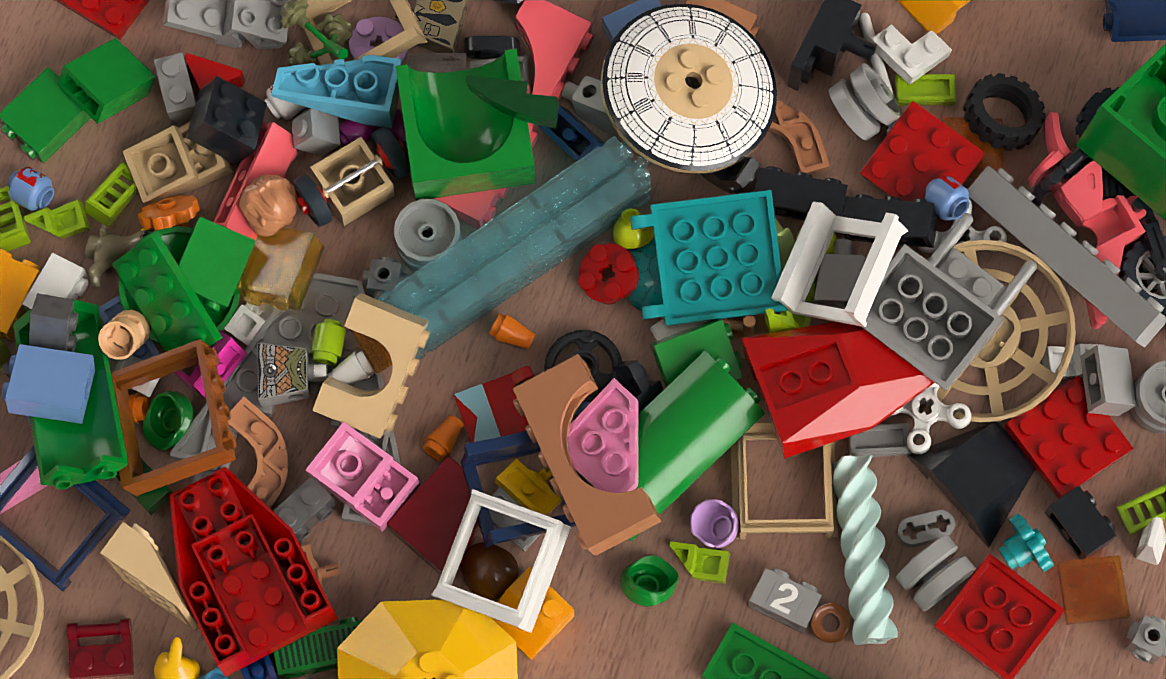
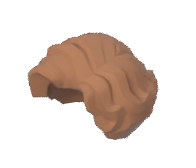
[239,175,298,236]

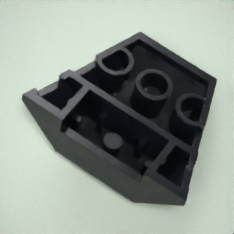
[907,422,1035,548]

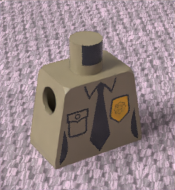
[395,0,467,59]

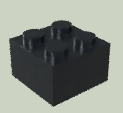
[186,75,267,165]

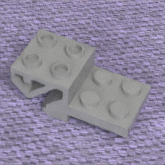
[163,0,291,49]

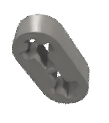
[896,510,955,548]

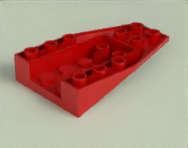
[742,322,935,459]
[169,467,338,677]

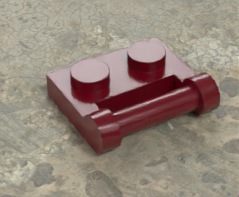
[67,618,134,679]

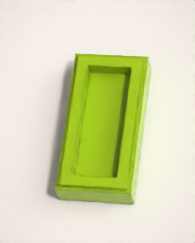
[895,74,956,106]

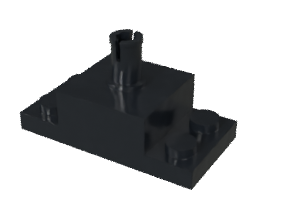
[788,0,878,91]

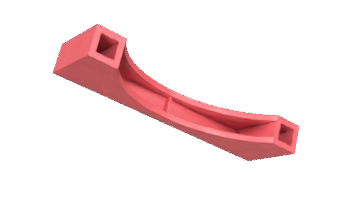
[433,0,594,230]

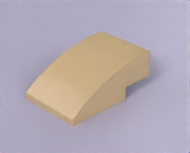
[122,122,234,205]

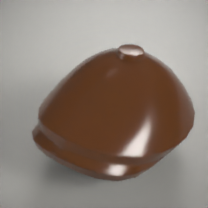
[461,542,519,599]

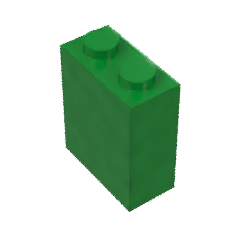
[57,38,155,124]
[0,67,91,164]
[178,217,256,312]
[650,319,744,388]

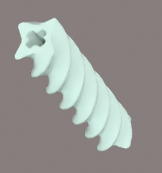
[831,455,898,645]

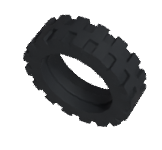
[963,73,1046,151]

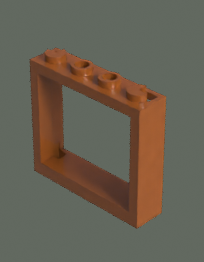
[111,339,236,496]

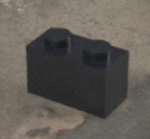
[1045,486,1116,562]

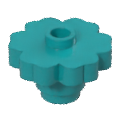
[998,513,1054,573]

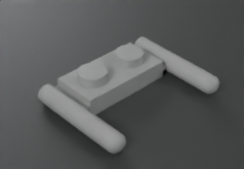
[927,213,1037,315]

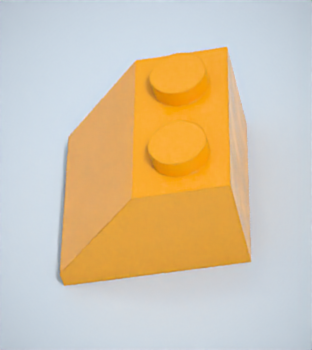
[492,566,574,660]

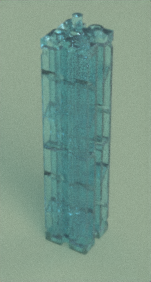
[377,136,652,360]

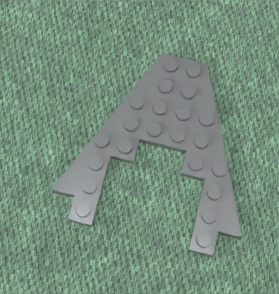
[170,270,401,526]

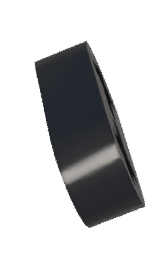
[464,36,520,59]

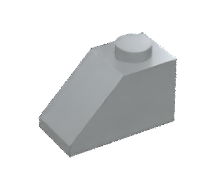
[292,108,340,157]

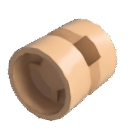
[98,310,150,360]

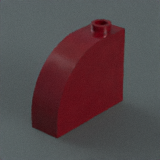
[387,456,479,575]

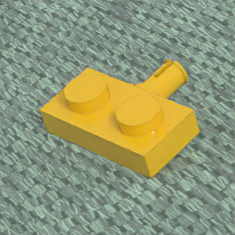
[494,459,561,516]

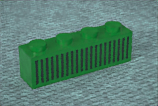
[274,617,363,679]

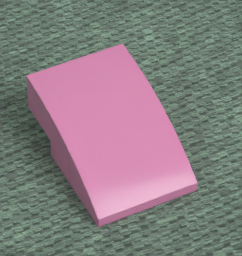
[306,422,420,532]

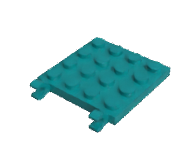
[630,190,787,326]

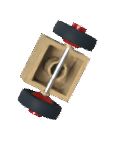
[292,127,411,227]

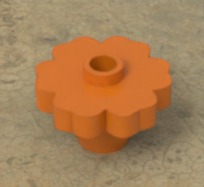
[138,195,200,230]

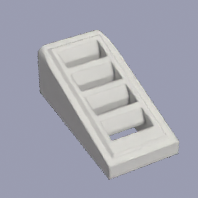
[1135,517,1166,565]

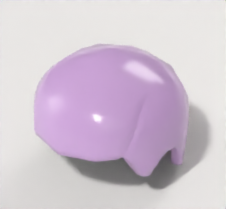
[690,499,740,548]

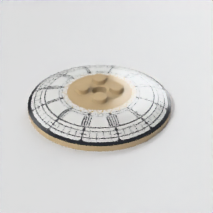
[601,4,777,174]

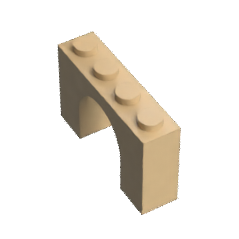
[312,293,430,439]

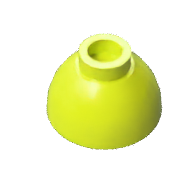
[613,208,654,249]

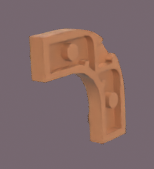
[768,100,830,175]
[228,396,288,508]

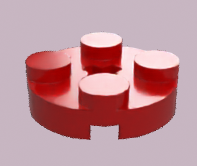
[578,243,639,305]

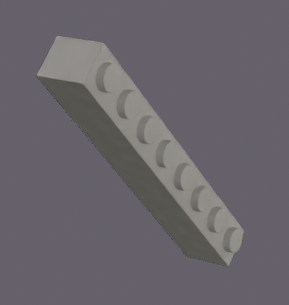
[967,165,1166,348]

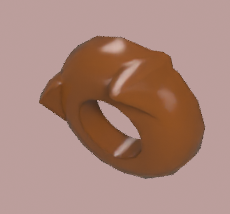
[809,602,851,643]

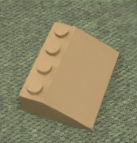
[100,522,198,630]

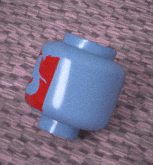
[8,167,54,211]
[924,176,970,221]

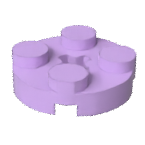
[349,17,408,65]

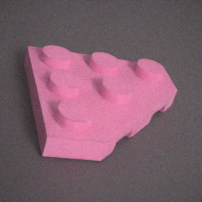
[568,378,638,493]

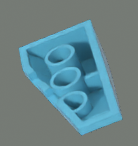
[271,55,402,128]

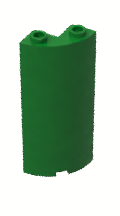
[13,299,128,490]
[577,351,765,541]

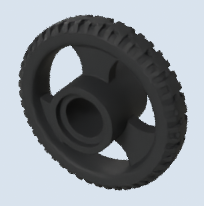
[544,330,622,402]

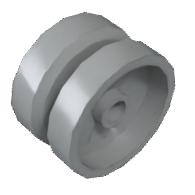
[829,63,902,141]
[394,199,462,274]
[1130,360,1166,434]
[895,534,976,612]

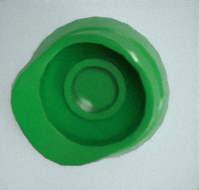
[143,391,193,451]
[619,555,679,607]

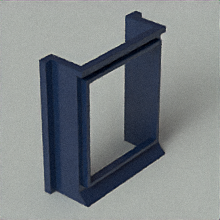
[460,431,576,547]
[0,445,131,591]

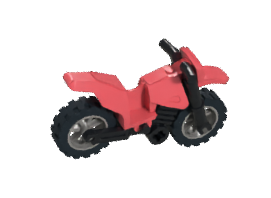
[1027,87,1166,329]

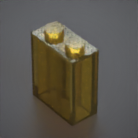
[236,228,325,311]

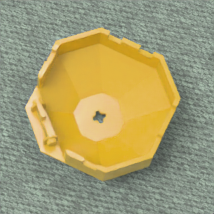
[337,599,518,679]

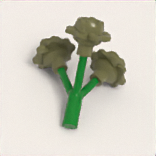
[280,0,352,66]

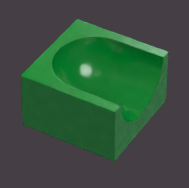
[1076,43,1166,220]
[396,49,535,201]

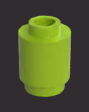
[311,319,346,366]

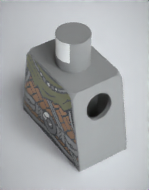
[257,343,328,407]

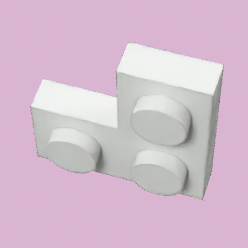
[870,24,952,85]

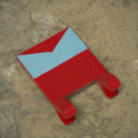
[453,366,534,443]

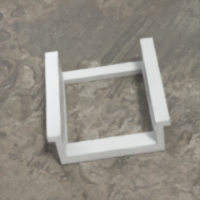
[771,202,908,327]
[431,489,571,633]

